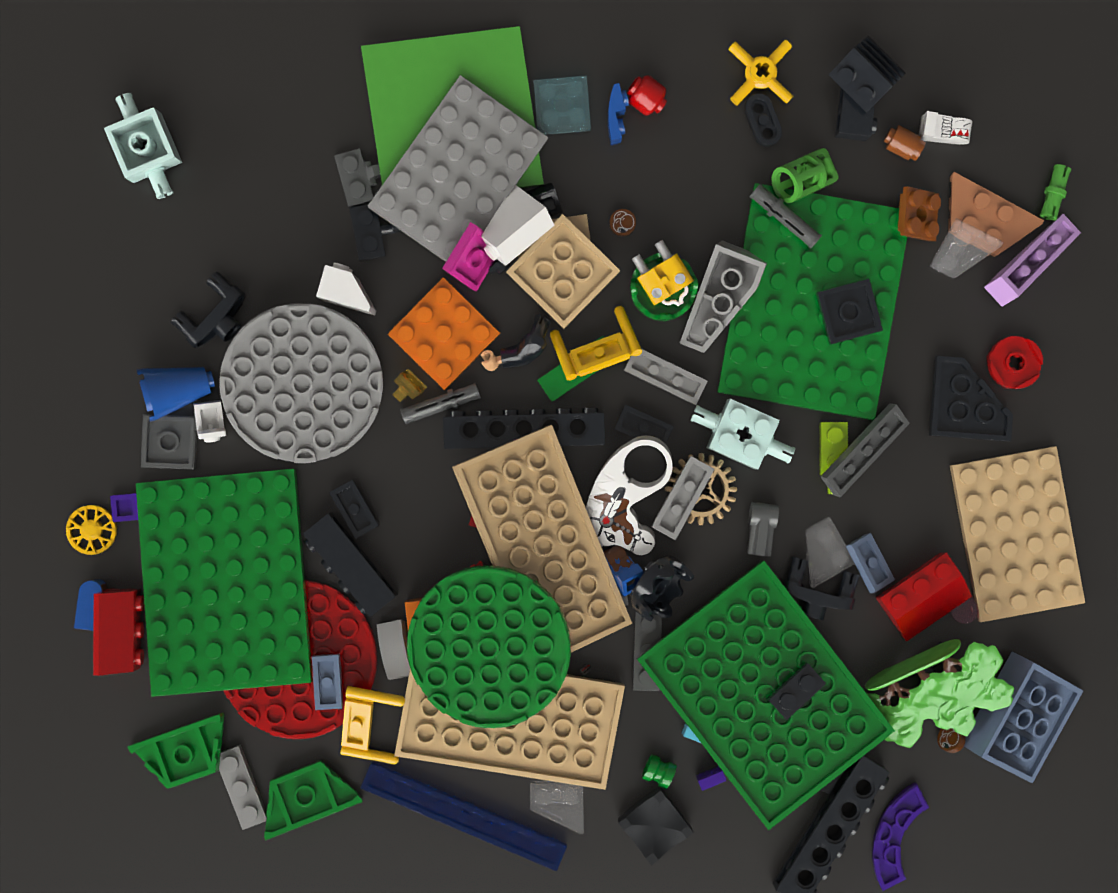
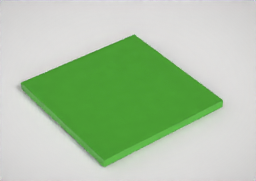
[361,26,544,189]

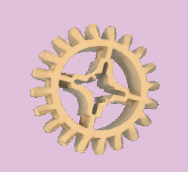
[665,453,737,525]

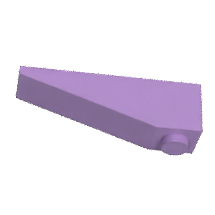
[984,214,1081,306]

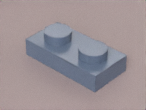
[846,533,895,593]
[312,654,343,710]

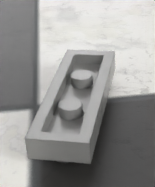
[624,349,708,405]
[651,456,714,540]
[219,744,267,830]

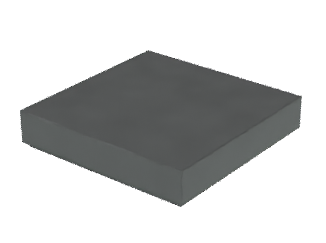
[141,414,197,469]

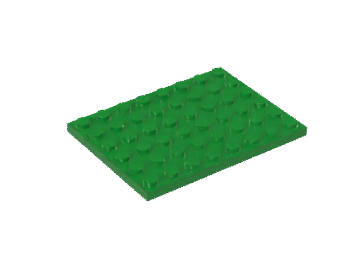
[717,183,907,420]
[136,469,313,697]
[636,560,895,831]

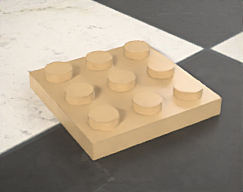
[506,214,620,329]

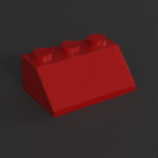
[875,553,972,642]
[93,589,145,676]

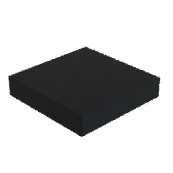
[816,279,883,345]

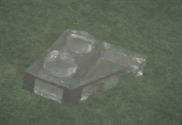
[930,218,1003,279]
[805,517,855,589]
[530,781,584,834]

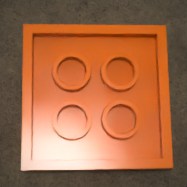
[388,277,500,390]

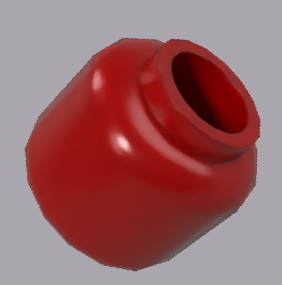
[627,75,667,116]

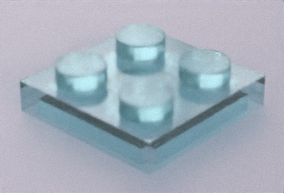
[534,76,591,135]

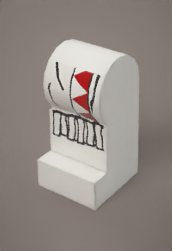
[919,111,972,144]

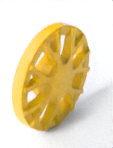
[66,505,117,555]

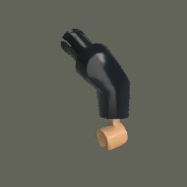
[481,314,551,371]

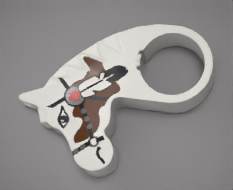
[586,436,672,555]

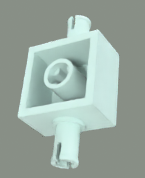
[104,93,182,199]
[690,399,795,470]

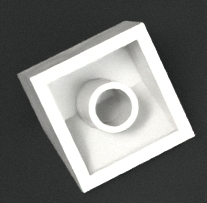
[316,263,376,316]

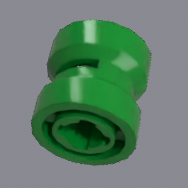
[642,754,677,789]

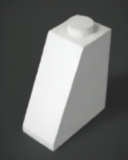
[481,185,555,266]

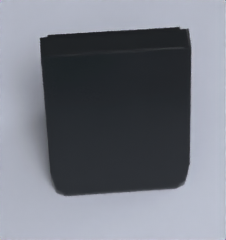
[527,183,563,217]

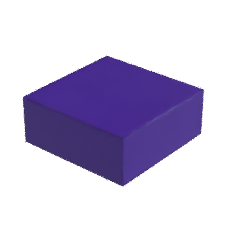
[110,493,138,522]
[696,766,727,791]

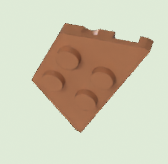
[948,172,1044,257]

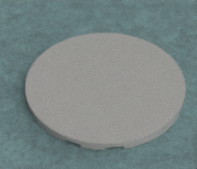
[220,303,383,463]

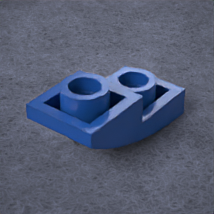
[608,83,629,145]

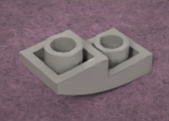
[377,619,410,680]

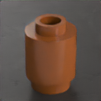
[883,125,926,161]

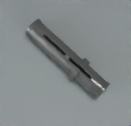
[749,183,822,249]
[400,382,481,424]

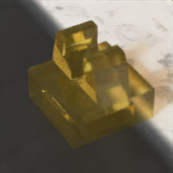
[393,369,427,402]

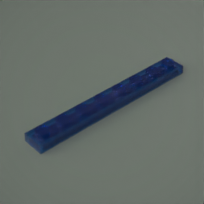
[361,762,567,871]

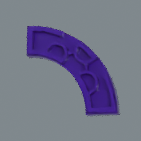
[872,782,929,891]

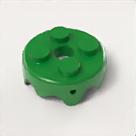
[630,253,698,321]

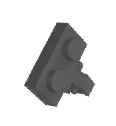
[334,148,381,208]

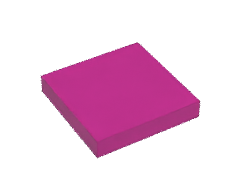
[442,222,495,292]

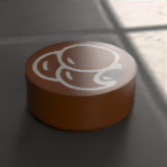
[609,209,636,237]
[937,728,966,753]

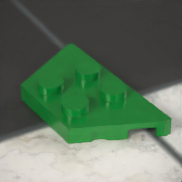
[128,712,224,789]
[264,760,363,840]

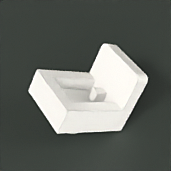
[193,400,226,442]

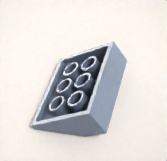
[964,652,1083,783]

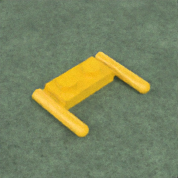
[550,306,642,381]
[341,686,405,765]

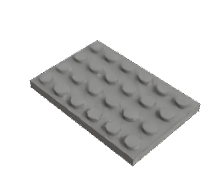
[368,75,548,262]

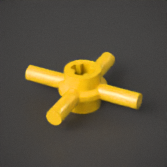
[728,40,794,106]

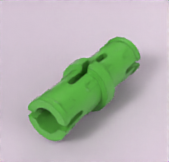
[1040,164,1071,221]

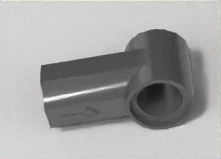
[747,502,779,556]

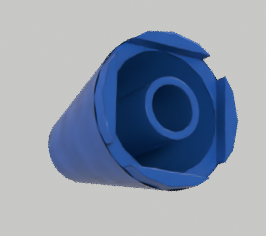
[137,367,215,421]

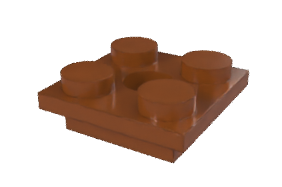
[898,186,941,242]

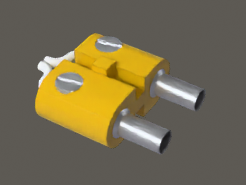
[632,240,694,306]

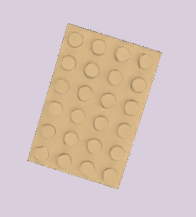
[950,446,1085,622]

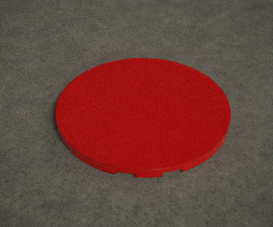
[224,580,377,739]

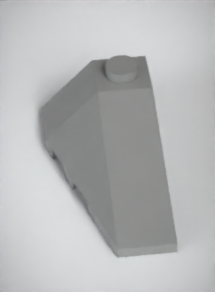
[680,241,767,353]

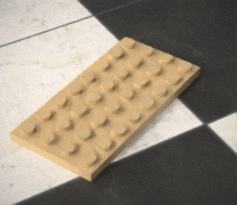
[452,425,632,652]
[395,669,625,790]

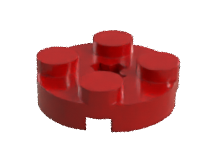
[987,336,1043,389]

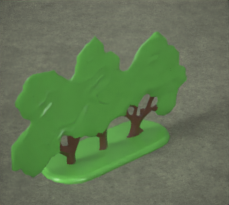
[865,639,1014,748]

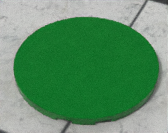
[407,565,571,728]

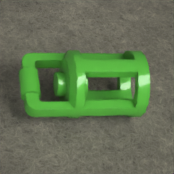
[772,148,838,203]

